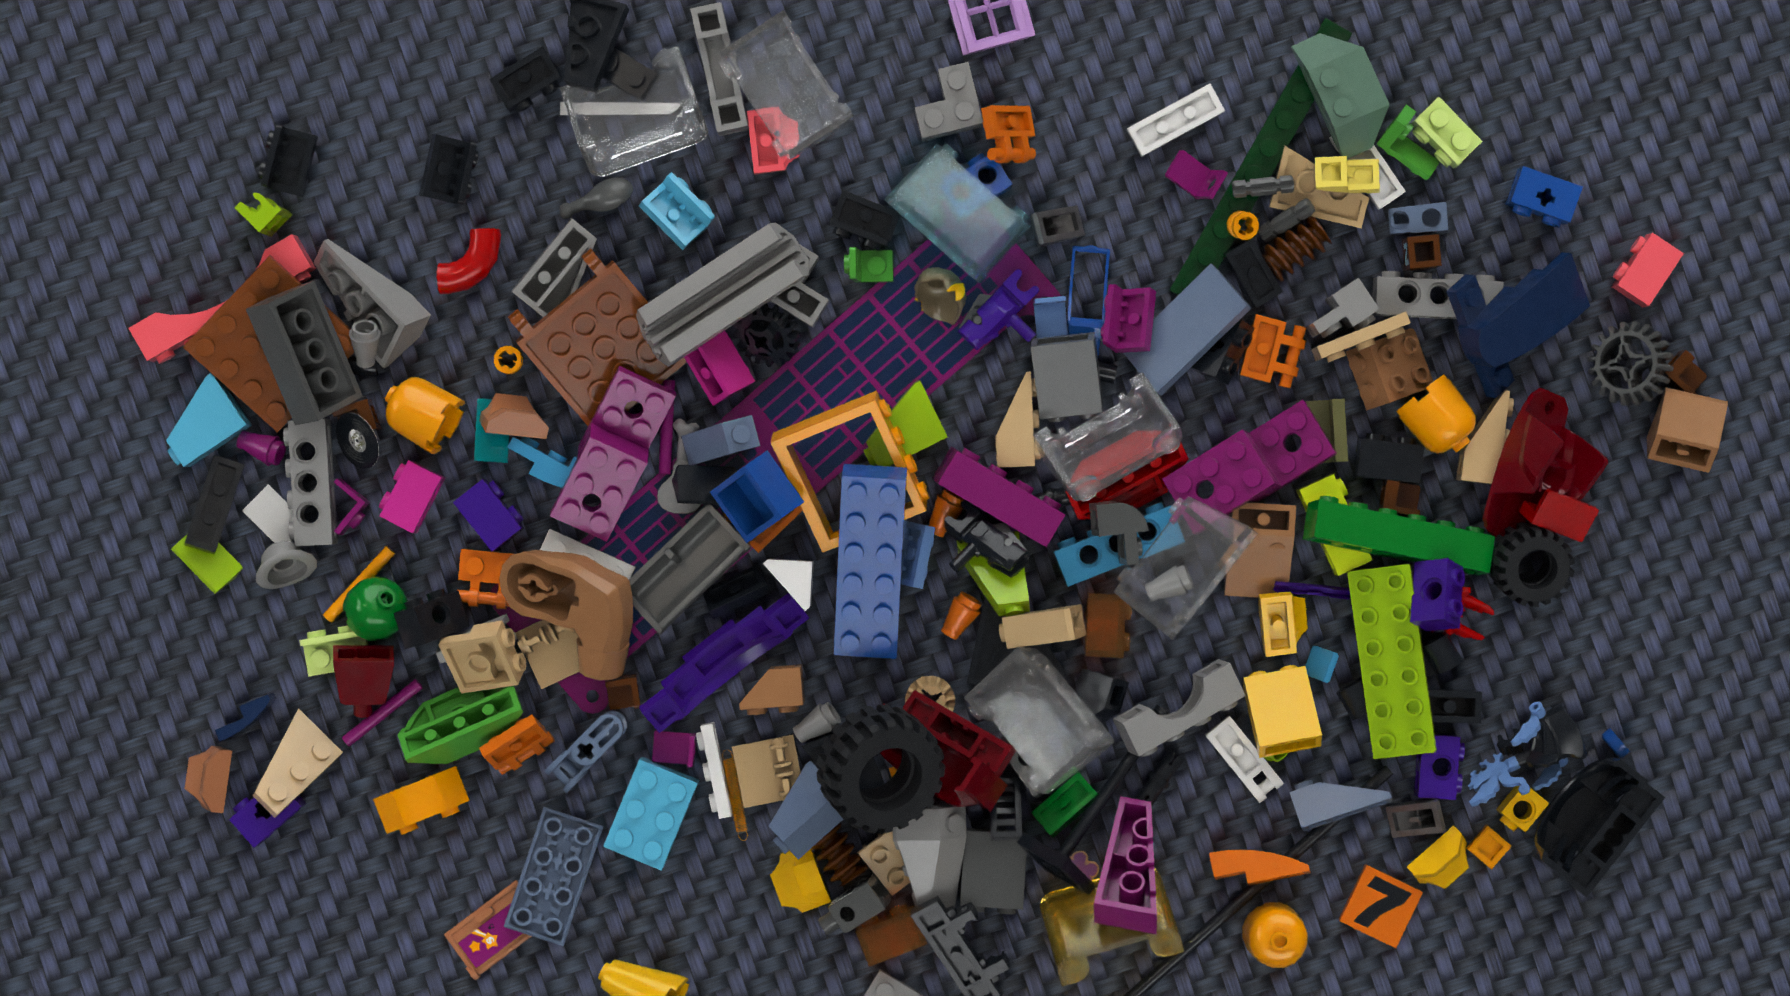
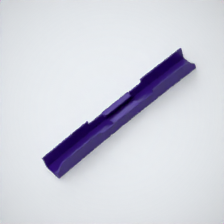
[1273,581,1351,600]

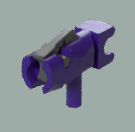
[958,269,1040,350]

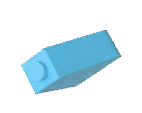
[166,373,252,467]

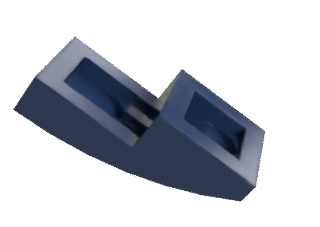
[215,693,276,742]

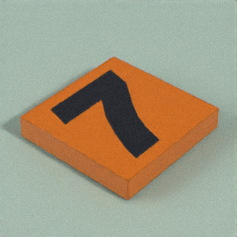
[1338,864,1423,948]

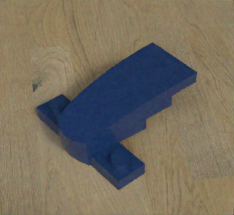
[1446,252,1590,398]

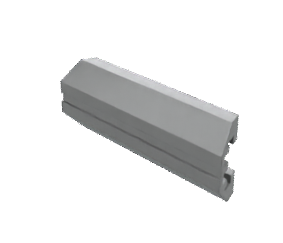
[635,222,809,367]

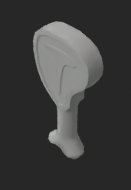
[657,418,701,514]

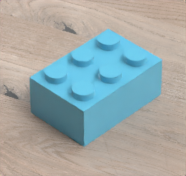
[603,756,700,871]

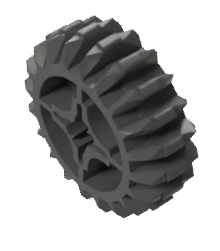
[1587,321,1674,406]

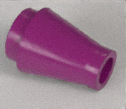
[236,430,286,466]

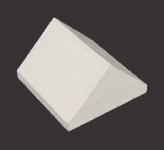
[763,558,814,611]

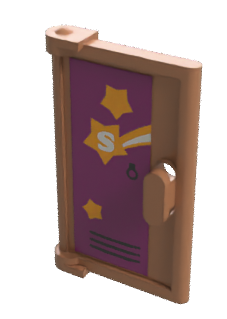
[444,880,532,980]

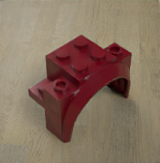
[879,690,1017,812]

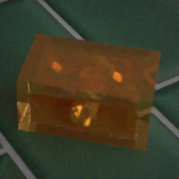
[1084,592,1132,658]
[855,903,928,967]

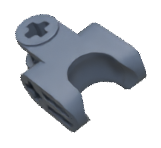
[544,710,628,793]

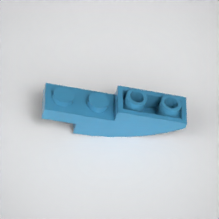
[507,436,577,488]

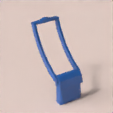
[1067,245,1110,356]

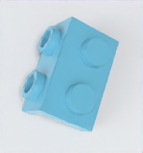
[639,172,715,250]

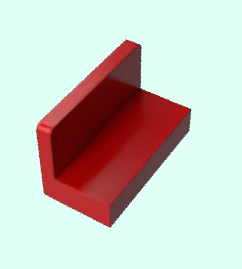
[1519,489,1599,542]

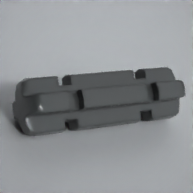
[1232,175,1294,198]
[1258,198,1315,242]

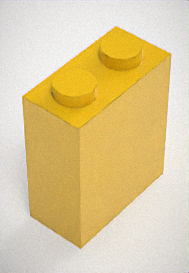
[1243,665,1322,758]

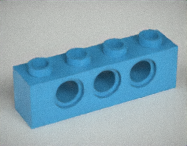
[1053,502,1185,587]

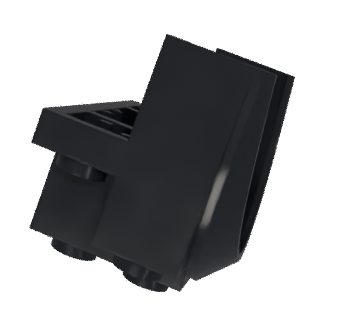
[1530,755,1665,897]

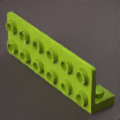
[1347,564,1437,759]

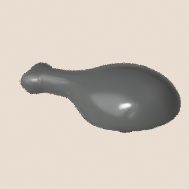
[559,177,633,219]

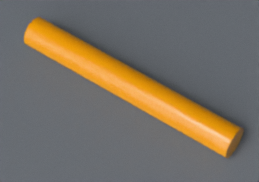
[323,546,395,623]

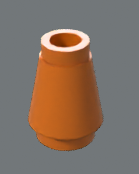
[928,488,965,537]
[941,591,982,640]

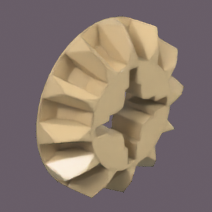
[905,676,955,712]

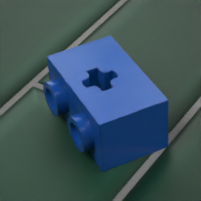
[1506,166,1583,228]

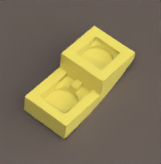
[1315,156,1380,193]

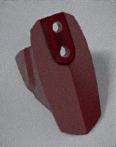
[1483,388,1608,537]

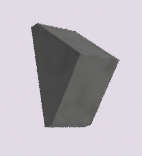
[1030,205,1085,248]
[1386,798,1446,838]

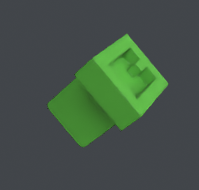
[1377,104,1439,180]
[844,247,894,283]

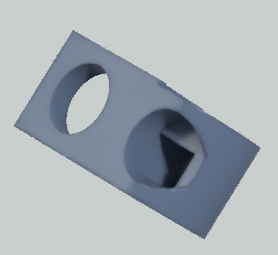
[1388,202,1448,235]

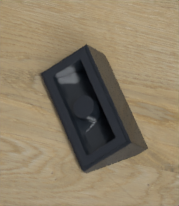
[672,465,737,505]

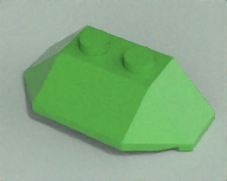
[397,686,523,764]

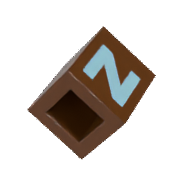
[1402,234,1442,271]

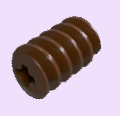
[1262,216,1332,282]
[811,822,868,887]

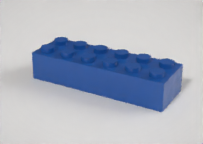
[834,464,907,659]

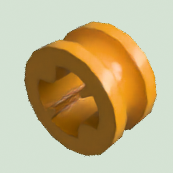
[1227,210,1259,240]
[494,346,523,374]

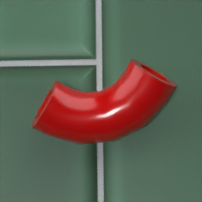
[437,228,501,294]

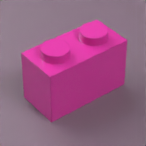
[684,330,755,406]
[379,460,446,533]

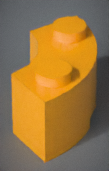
[373,766,470,835]

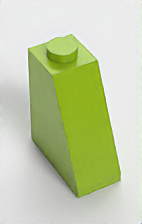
[863,380,948,466]
[956,531,1030,617]

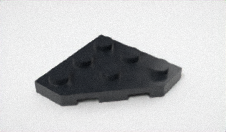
[967,597,1065,703]

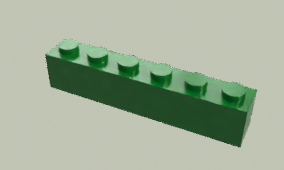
[1302,496,1495,576]

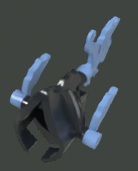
[1468,702,1588,807]

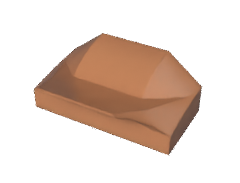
[479,393,549,439]
[184,746,232,813]

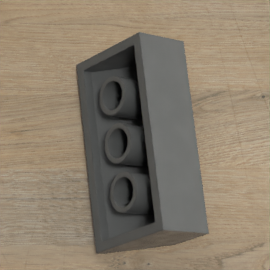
[246,281,363,425]

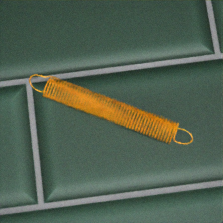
[722,750,748,841]

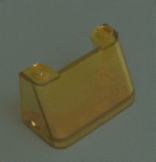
[1040,868,1185,986]

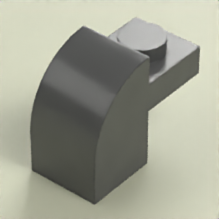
[1089,501,1149,565]

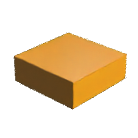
[1466,825,1512,870]

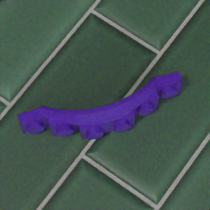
[639,593,809,733]

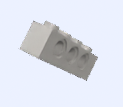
[1372,271,1504,319]
[283,419,338,547]

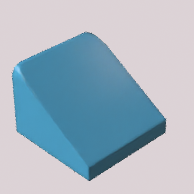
[1305,646,1339,683]

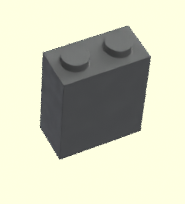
[1031,332,1104,422]
[960,827,1028,914]

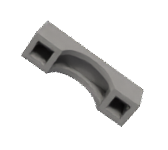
[690,2,749,136]
[1113,659,1246,757]

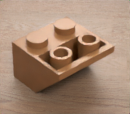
[1647,387,1728,473]
[739,664,805,715]

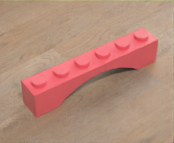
[128,234,316,364]

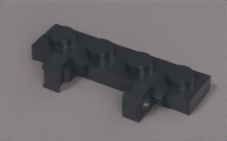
[910,896,1010,996]

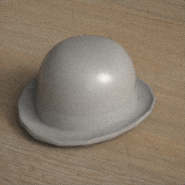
[256,541,317,589]

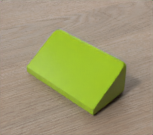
[171,535,243,594]

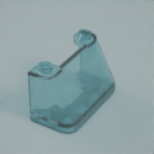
[884,143,1031,283]

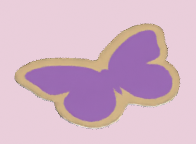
[1070,851,1099,882]

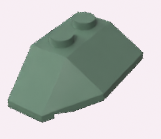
[1291,33,1390,159]

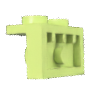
[1411,97,1483,169]
[299,625,369,677]

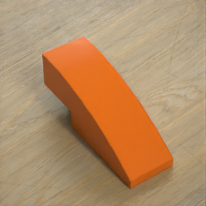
[1209,850,1311,886]

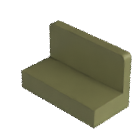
[1306,398,1348,463]

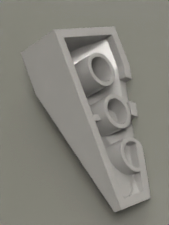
[314,239,431,368]
[893,801,966,908]

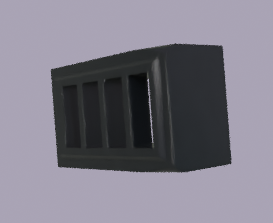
[990,777,1022,841]

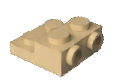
[438,620,526,694]

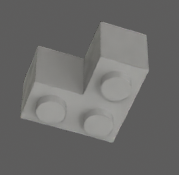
[915,62,983,142]
[770,244,829,328]

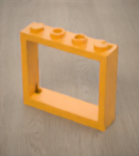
[771,390,930,553]

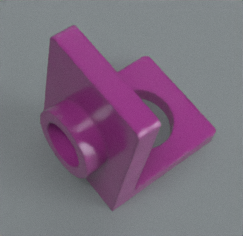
[1165,150,1228,199]
[334,478,370,535]
[652,730,697,767]

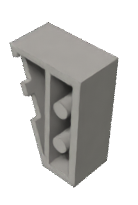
[512,218,597,317]

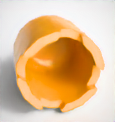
[1396,374,1476,454]
[385,377,465,455]
[1242,902,1308,968]

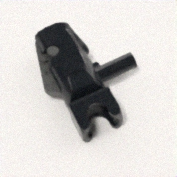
[944,500,1029,578]

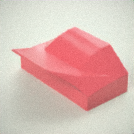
[747,107,800,175]

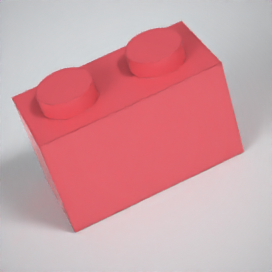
[1612,232,1684,308]

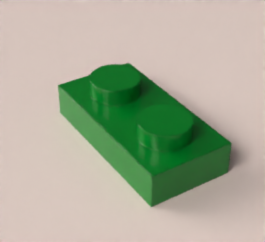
[1031,772,1098,838]

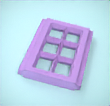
[948,0,1035,56]

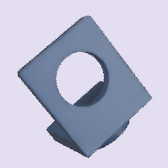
[1033,296,1068,338]

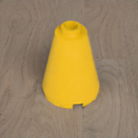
[598,959,689,996]

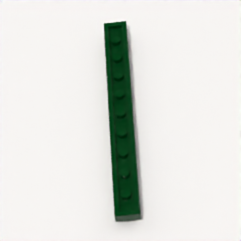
[1169,18,1352,296]

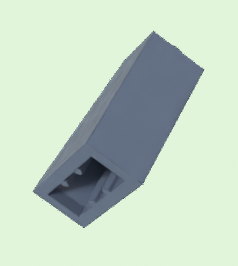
[681,415,760,465]
[768,761,843,860]

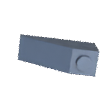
[1289,780,1393,831]

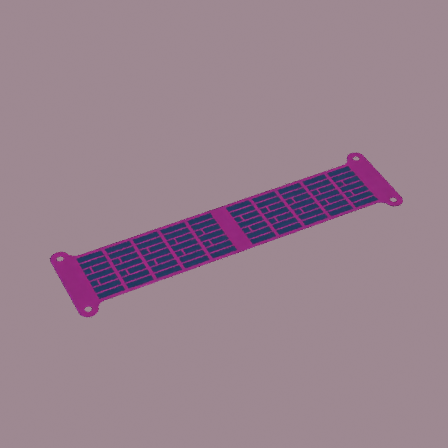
[490,187,1061,714]

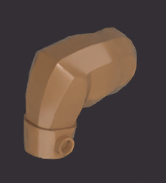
[499,550,633,680]

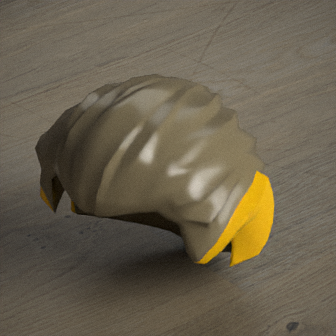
[914,267,967,325]

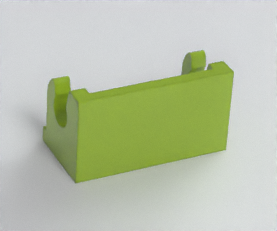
[235,193,293,237]

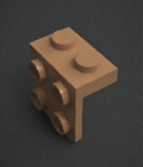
[1346,328,1433,411]

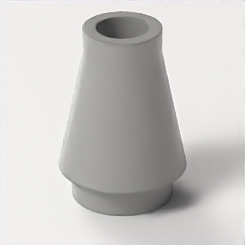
[349,320,381,368]
[1145,565,1194,602]
[793,702,841,743]

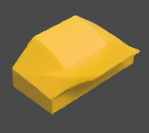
[1258,592,1308,657]
[1407,825,1469,889]
[770,849,831,913]

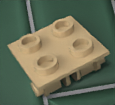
[515,620,579,689]
[732,735,801,808]
[857,831,910,896]

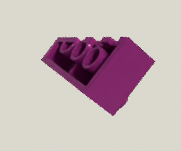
[932,446,1065,547]
[1094,796,1157,935]

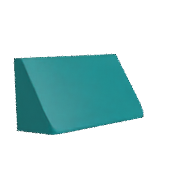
[474,398,510,463]

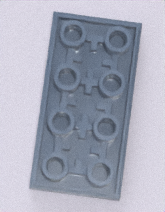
[1123,264,1252,396]
[504,807,604,946]

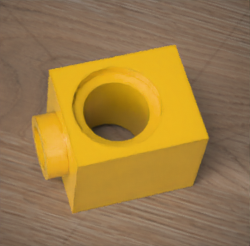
[1496,786,1549,833]

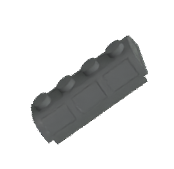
[629,504,752,635]

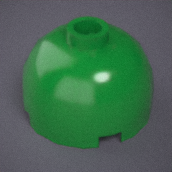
[343,576,408,641]

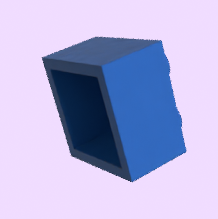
[710,450,804,543]

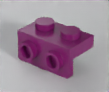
[1101,284,1156,353]

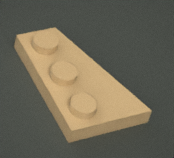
[1269,145,1369,228]
[1311,312,1411,363]
[253,708,343,818]

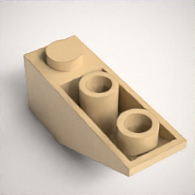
[995,372,1041,468]
[1456,390,1514,485]

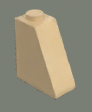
[999,604,1086,649]

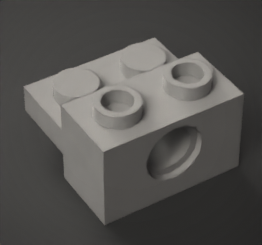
[1306,278,1380,338]

